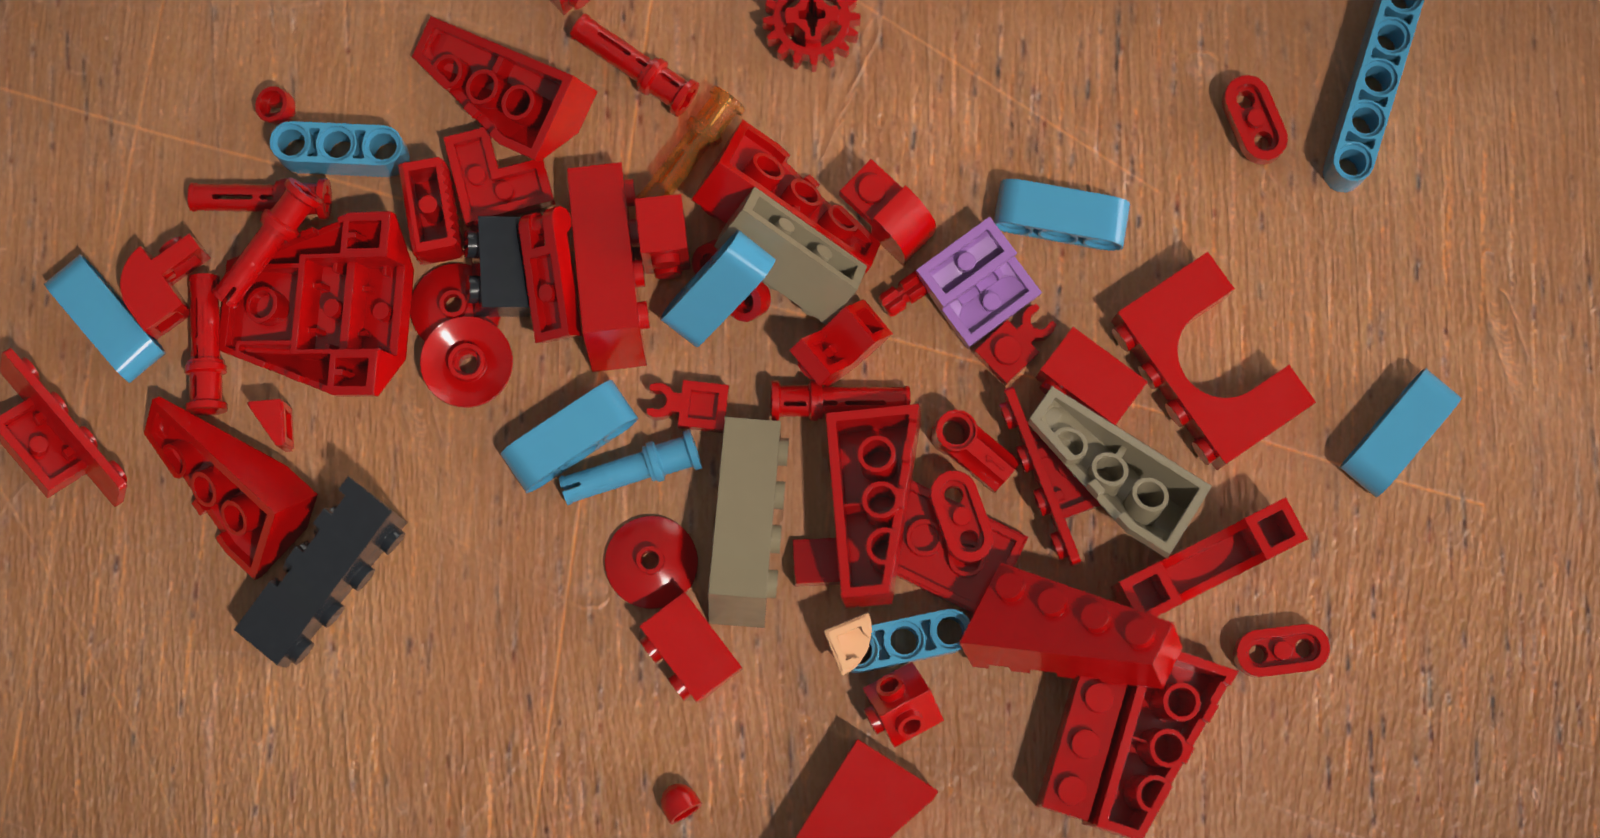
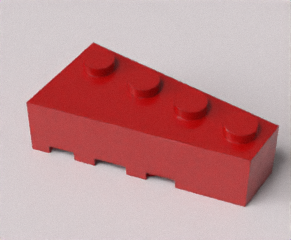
[567,162,650,372]
[826,404,921,608]
[959,563,1183,689]
[1082,652,1239,838]

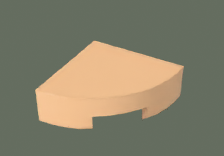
[824,613,872,676]

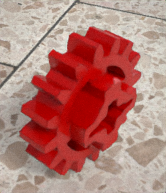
[763,0,861,72]

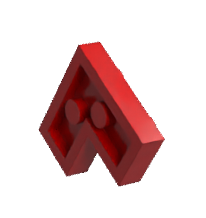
[443,127,556,227]

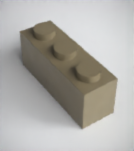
[714,186,867,325]

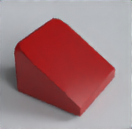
[247,399,294,452]
[793,538,840,587]

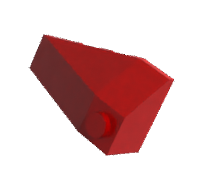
[412,16,598,162]
[691,119,881,273]
[144,396,318,580]

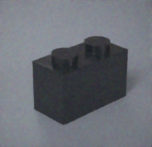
[464,216,531,317]

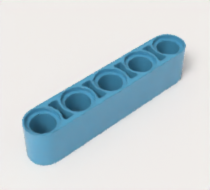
[1323,0,1424,193]

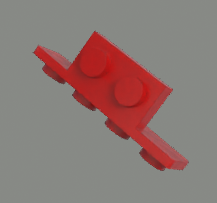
[0,348,127,507]
[999,387,1102,567]

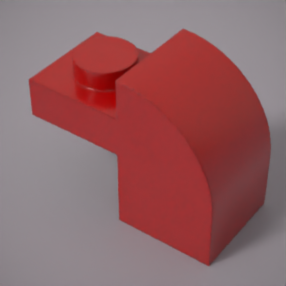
[839,159,936,266]
[120,233,211,340]
[790,299,893,387]

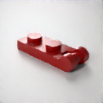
[519,206,582,343]

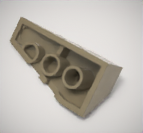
[1028,386,1212,558]

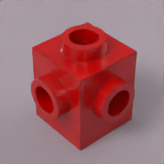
[863,662,944,748]

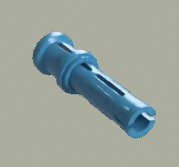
[559,429,702,505]

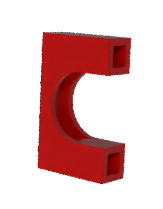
[1111,252,1316,470]

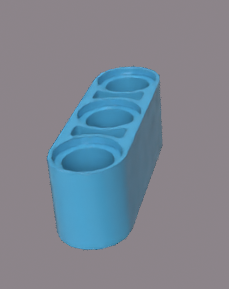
[270,121,410,177]
[993,179,1130,251]
[660,230,776,348]
[44,254,166,383]
[1340,368,1462,498]
[501,380,638,493]
[850,609,970,673]

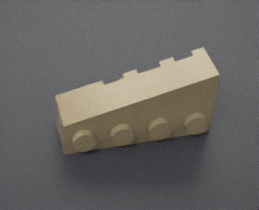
[708,417,789,628]

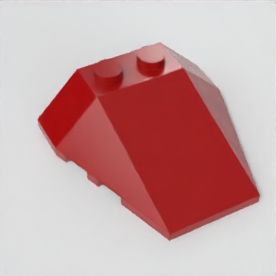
[219,211,414,397]

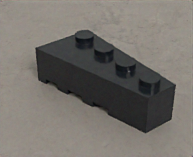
[234,476,408,668]

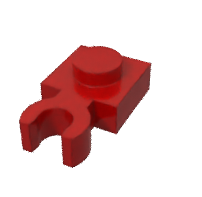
[974,304,1057,386]
[646,380,729,433]

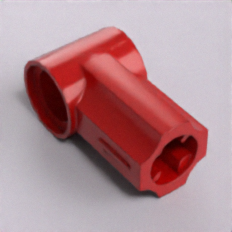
[930,409,1020,493]

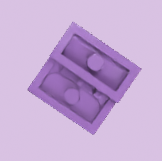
[915,216,1042,349]

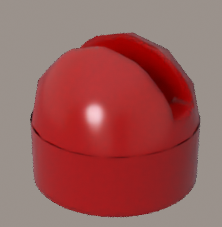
[255,86,296,125]
[661,783,702,824]

